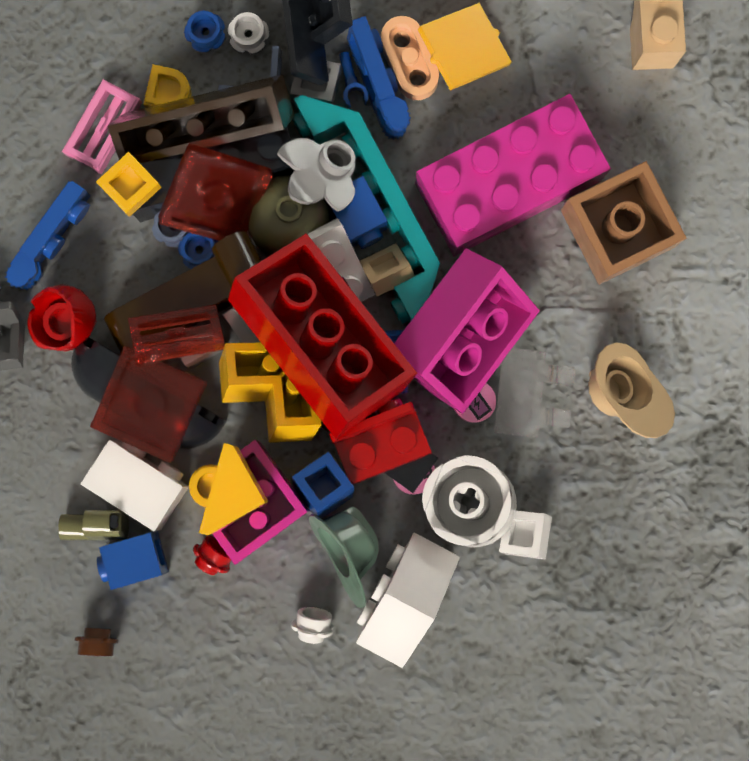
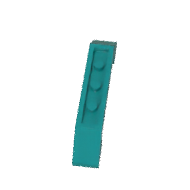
[292,95,440,324]

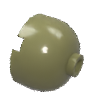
[246,175,331,257]

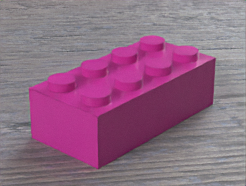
[415,94,611,257]

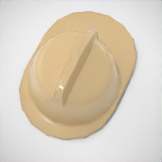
[588,342,675,438]

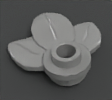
[277,138,355,212]

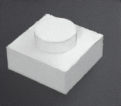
[499,511,552,560]

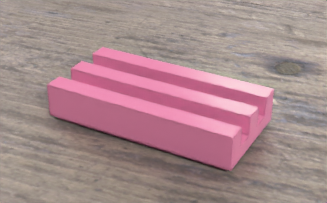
[62,79,142,175]

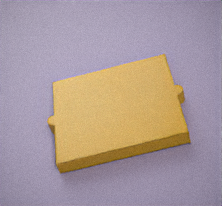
[418,3,512,91]

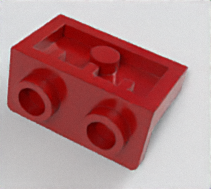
[329,398,432,485]

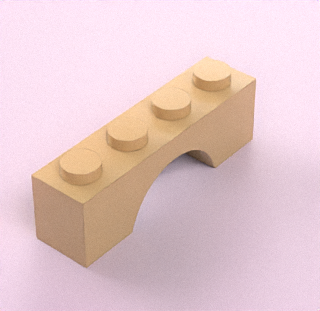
[630,0,686,70]

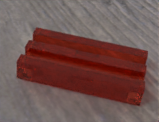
[128,304,225,365]

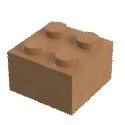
[561,161,687,285]

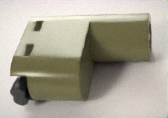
[58,510,129,540]

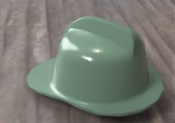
[309,507,379,609]

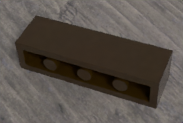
[107,74,295,163]

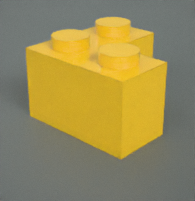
[219,342,321,443]

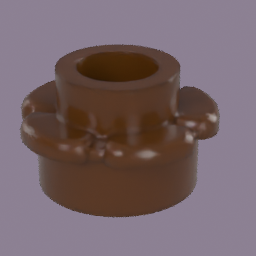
[74,628,118,656]

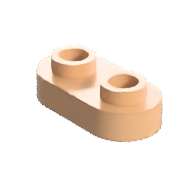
[381,16,439,100]

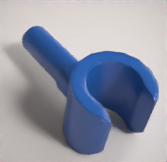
[339,52,368,109]

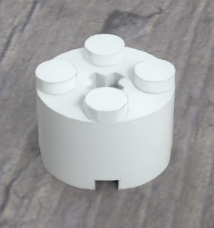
[422,455,517,547]

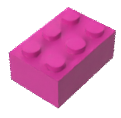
[394,248,540,414]

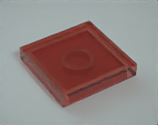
[158,143,273,241]
[90,346,208,463]

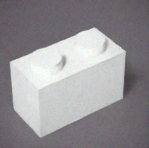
[81,438,189,531]

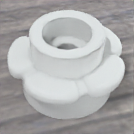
[228,12,269,54]
[291,607,333,644]

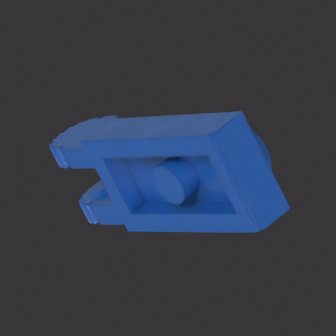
[347,16,411,140]
[5,181,91,291]

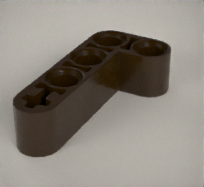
[104,231,262,358]

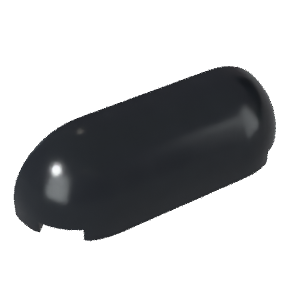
[71,337,227,449]

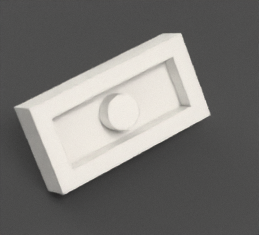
[308,218,375,302]

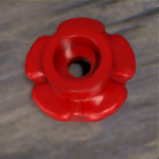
[193,536,231,575]

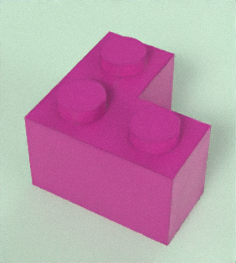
[213,440,310,565]

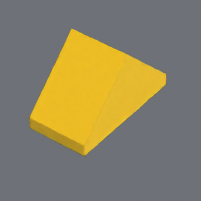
[199,443,269,535]

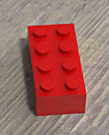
[228,233,417,439]

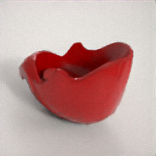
[27,284,97,352]

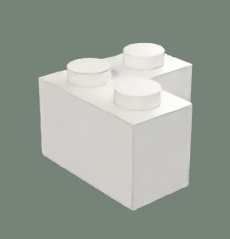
[356,533,460,668]

